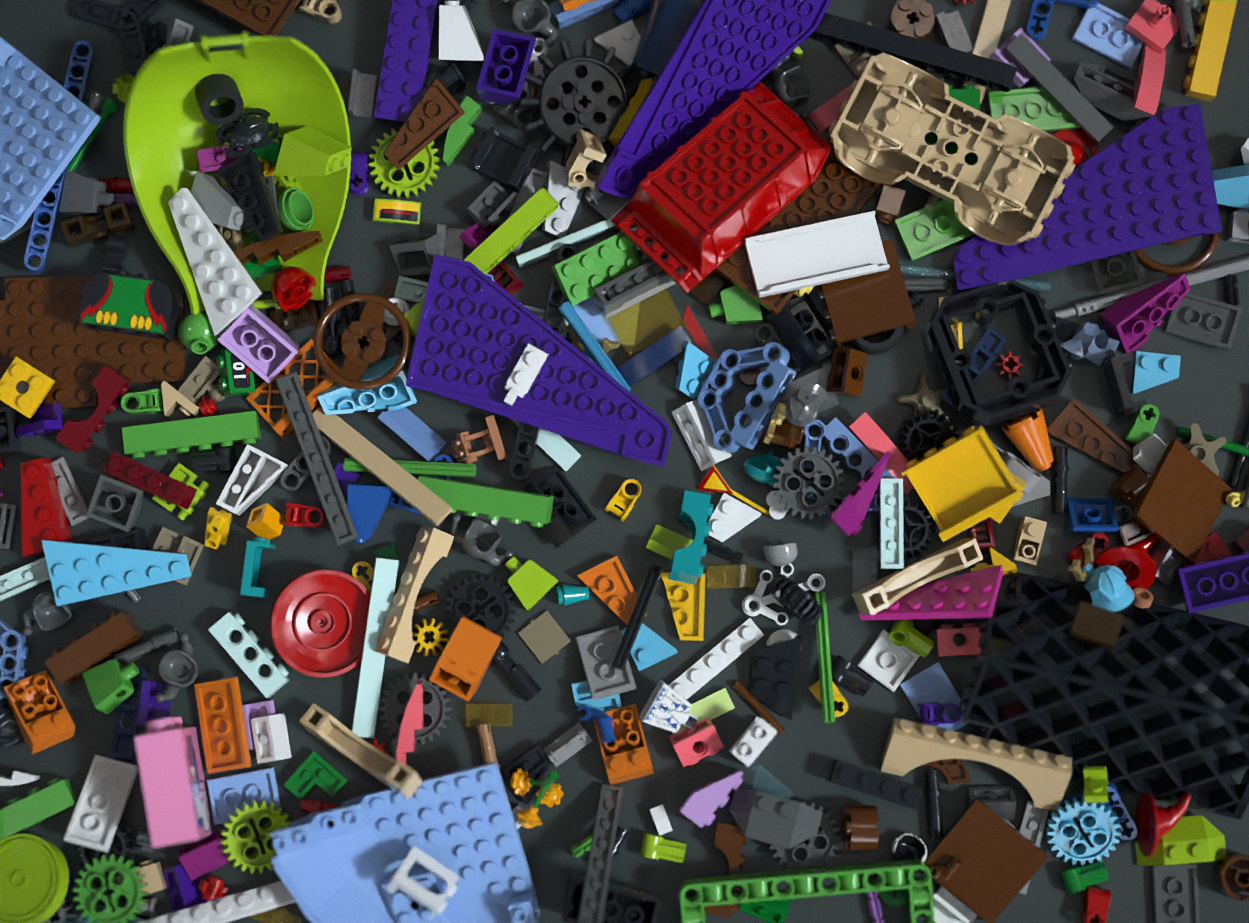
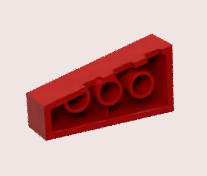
[21,458,73,557]

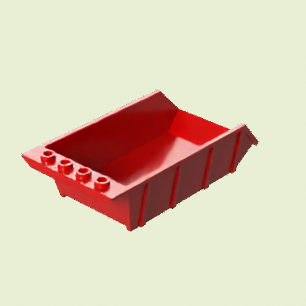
[610,82,833,293]

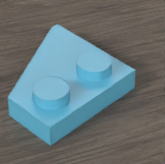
[675,340,715,400]
[1131,351,1181,394]
[620,623,678,671]
[571,680,622,712]

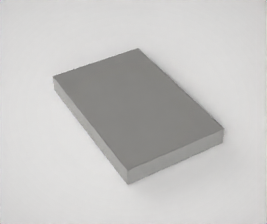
[575,625,636,701]

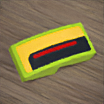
[372,199,421,226]

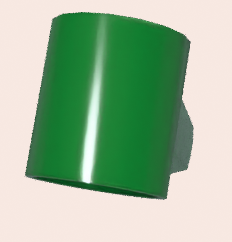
[1060,861,1109,894]

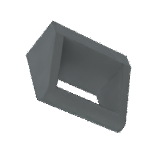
[390,234,439,277]

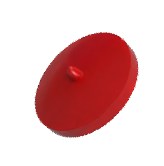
[269,569,370,678]

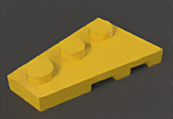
[661,572,706,641]

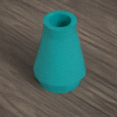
[556,584,589,606]

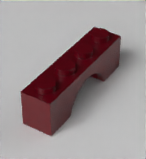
[55,364,131,454]
[102,451,197,510]

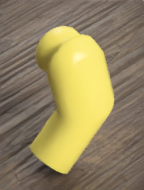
[1226,490,1246,507]

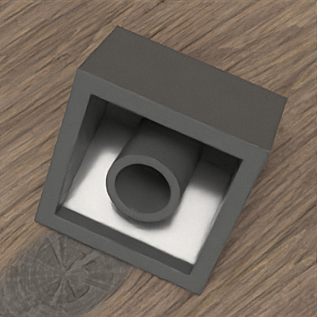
[86,474,144,532]

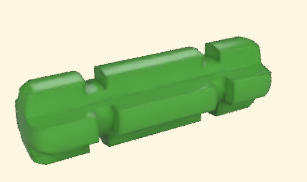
[570,833,593,858]

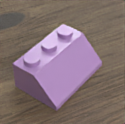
[218,304,299,384]

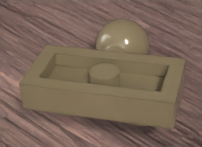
[177,355,225,404]

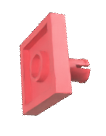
[1125,0,1180,54]

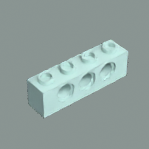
[208,612,290,698]

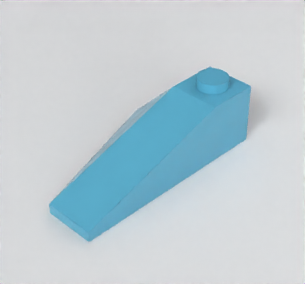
[317,354,417,415]

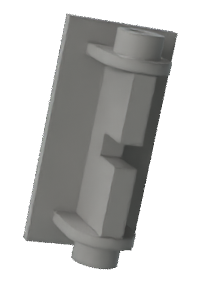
[543,723,593,767]

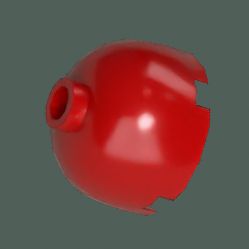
[270,266,316,311]

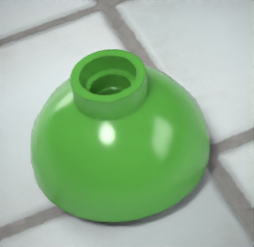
[277,187,314,232]
[178,313,222,354]

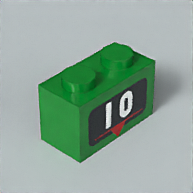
[216,349,255,397]

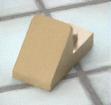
[161,381,201,417]

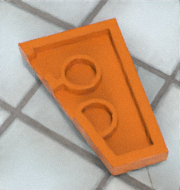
[577,556,647,625]

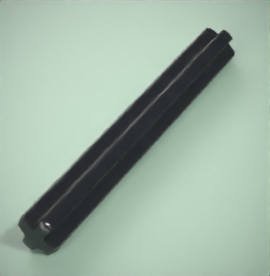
[612,565,663,670]

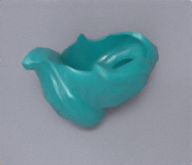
[743,452,788,488]

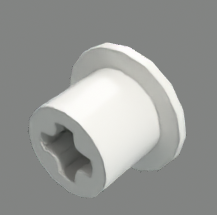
[384,297,409,326]

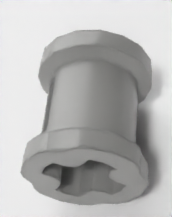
[134,898,157,918]

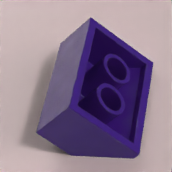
[476,29,536,104]

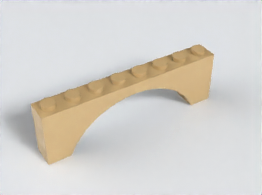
[881,718,1072,812]

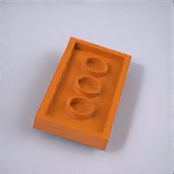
[194,677,251,774]

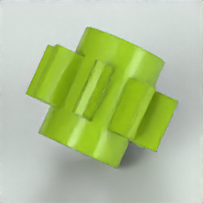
[112,75,135,102]

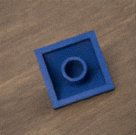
[1067,498,1119,533]

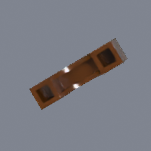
[704,822,747,918]

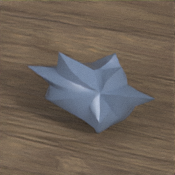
[1063,322,1120,367]

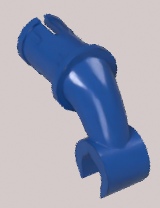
[577,705,616,743]

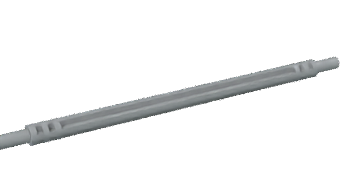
[1053,256,1249,320]

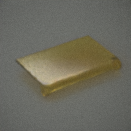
[609,288,687,356]

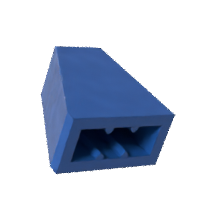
[347,482,394,543]

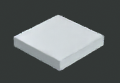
[857,629,920,692]

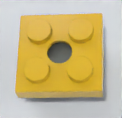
[0,357,55,419]

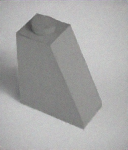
[191,172,245,231]

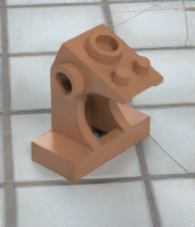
[451,415,508,464]

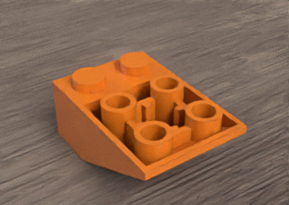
[429,616,502,702]
[4,670,75,755]
[593,704,654,785]

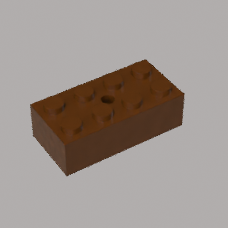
[45,611,145,685]

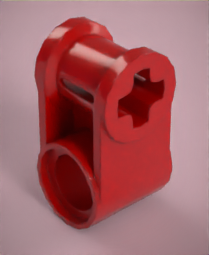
[282,502,327,528]
[1066,533,1110,569]
[1081,886,1111,923]

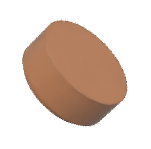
[1132,588,1154,608]

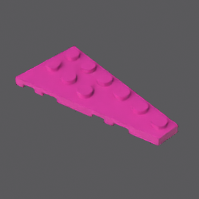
[859,565,1004,620]

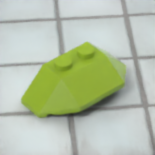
[1134,815,1227,866]

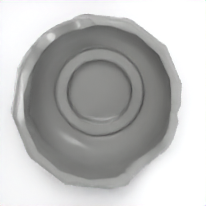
[763,543,798,566]

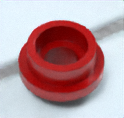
[198,396,217,417]

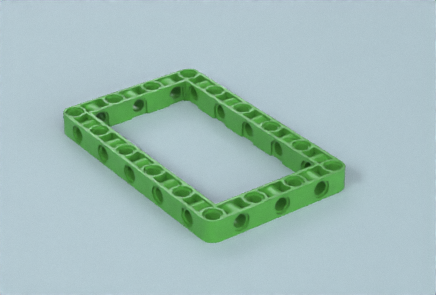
[679,859,935,923]

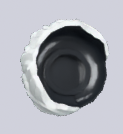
[892,833,927,862]

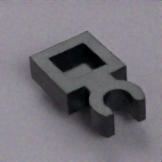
[145,21,168,60]

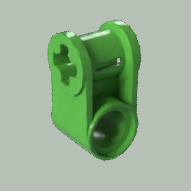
[121,389,164,415]
[1124,404,1160,445]

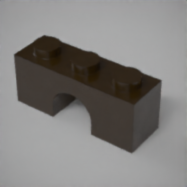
[60,202,136,248]

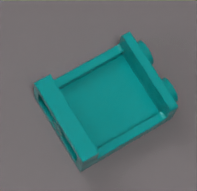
[240,537,275,599]

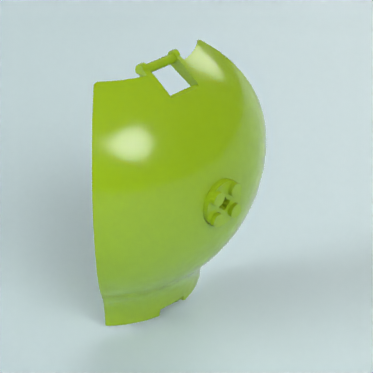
[124,32,351,315]

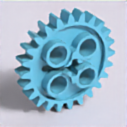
[1046,796,1121,866]

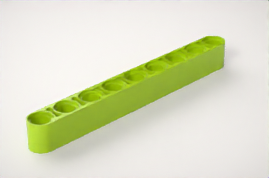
[404,188,559,338]

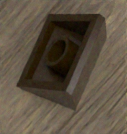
[1069,601,1125,650]

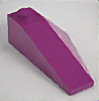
[1100,272,1191,354]
[826,451,891,537]

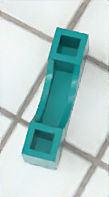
[668,490,713,585]

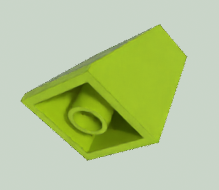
[274,126,352,176]

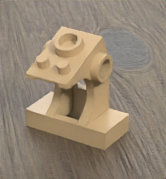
[566,129,606,190]

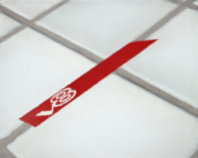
[683,304,727,394]

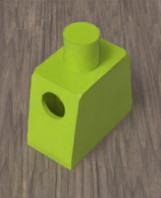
[505,556,559,611]

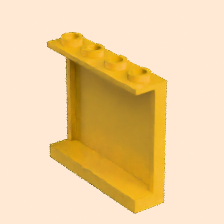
[901,425,1023,542]

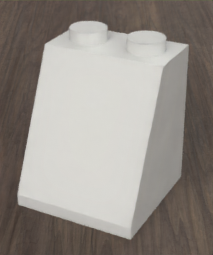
[439,1,486,61]

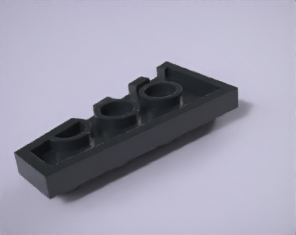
[217,151,283,242]

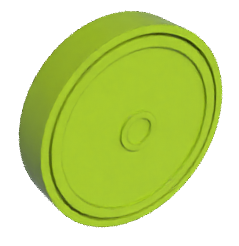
[0,834,69,923]

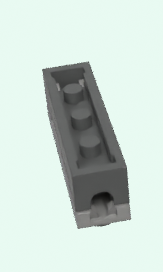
[594,255,682,319]

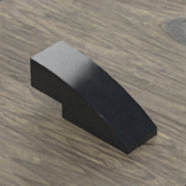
[77,529,149,550]

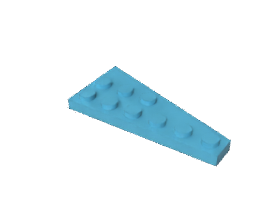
[42,539,192,606]

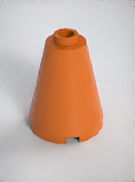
[1001,409,1054,471]

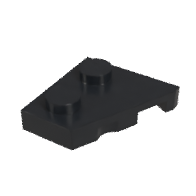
[502,743,552,805]

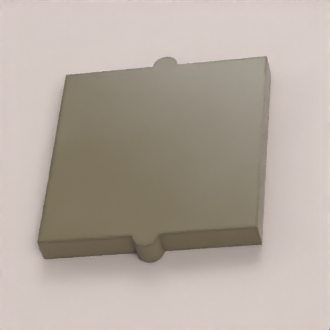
[518,611,571,664]

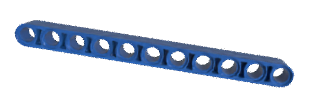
[24,40,93,275]

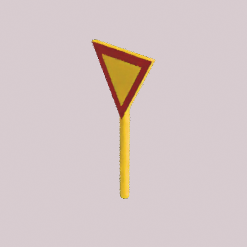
[697,465,770,515]

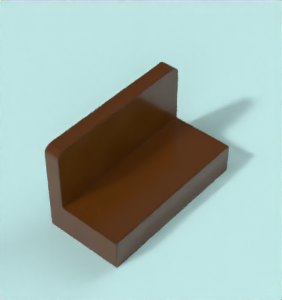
[758,419,805,451]

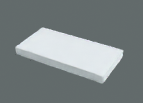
[63,754,139,853]

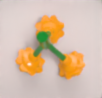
[510,769,564,829]

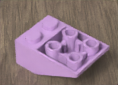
[679,770,743,828]

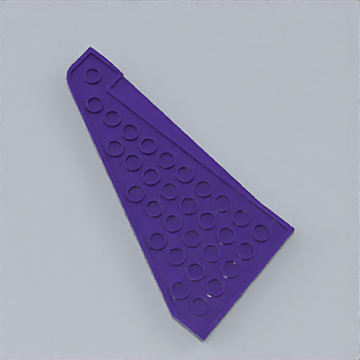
[594,0,831,198]
[953,103,1222,292]
[406,254,671,467]

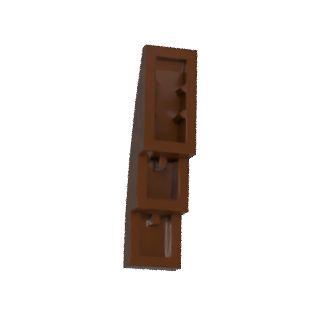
[233,231,323,265]

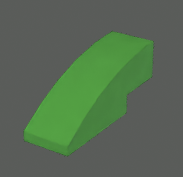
[443,96,482,167]

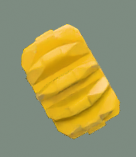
[412,618,449,656]

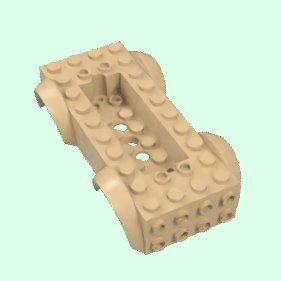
[828,53,1075,246]

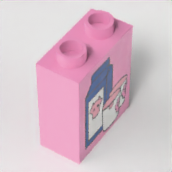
[135,716,214,848]

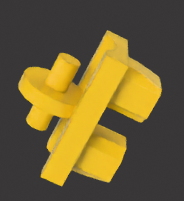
[204,507,232,549]

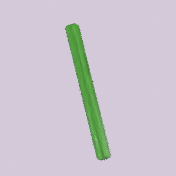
[343,458,476,477]
[813,591,835,723]

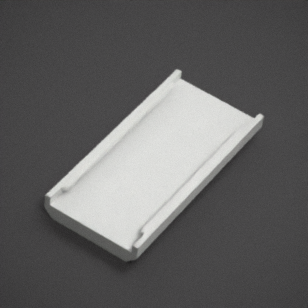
[744,211,890,298]

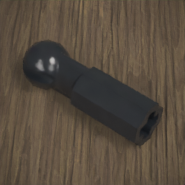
[320,288,342,355]
[491,642,542,702]

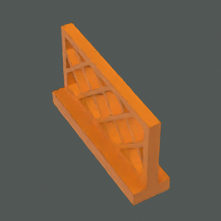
[246,339,341,439]

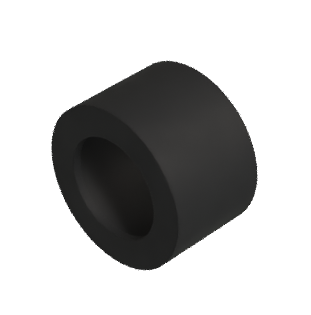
[195,74,244,125]

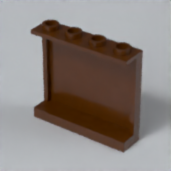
[818,239,916,348]

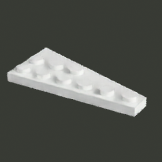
[168,188,262,336]

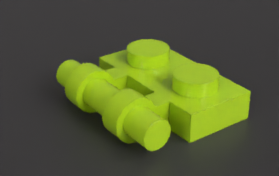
[152,463,210,521]

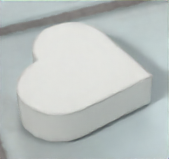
[766,491,788,520]

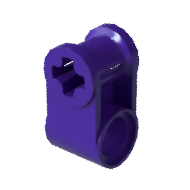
[349,152,370,196]
[918,702,962,725]

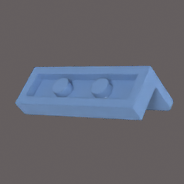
[550,0,620,29]
[378,407,446,462]

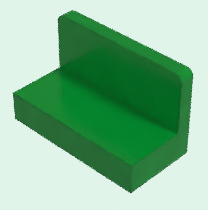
[738,888,792,923]

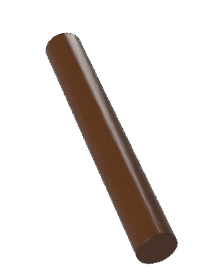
[732,680,785,735]

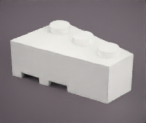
[216,444,289,516]

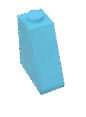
[1212,164,1249,210]

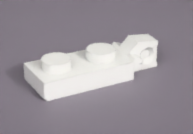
[504,343,548,405]

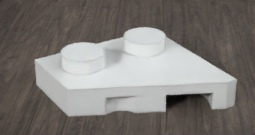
[707,493,762,543]

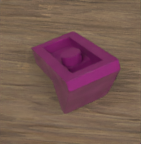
[459,223,498,251]

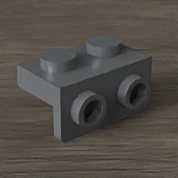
[465,180,518,229]

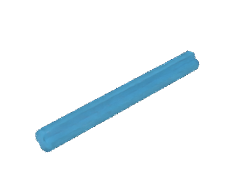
[558,301,631,391]

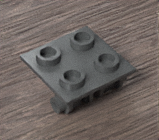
[583,187,634,221]

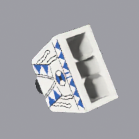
[639,680,697,732]

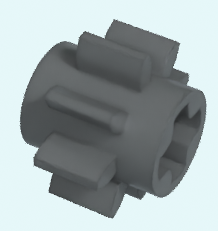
[137,824,161,853]

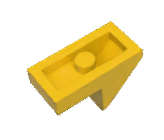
[971,548,1017,577]

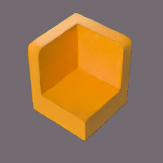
[246,503,285,540]

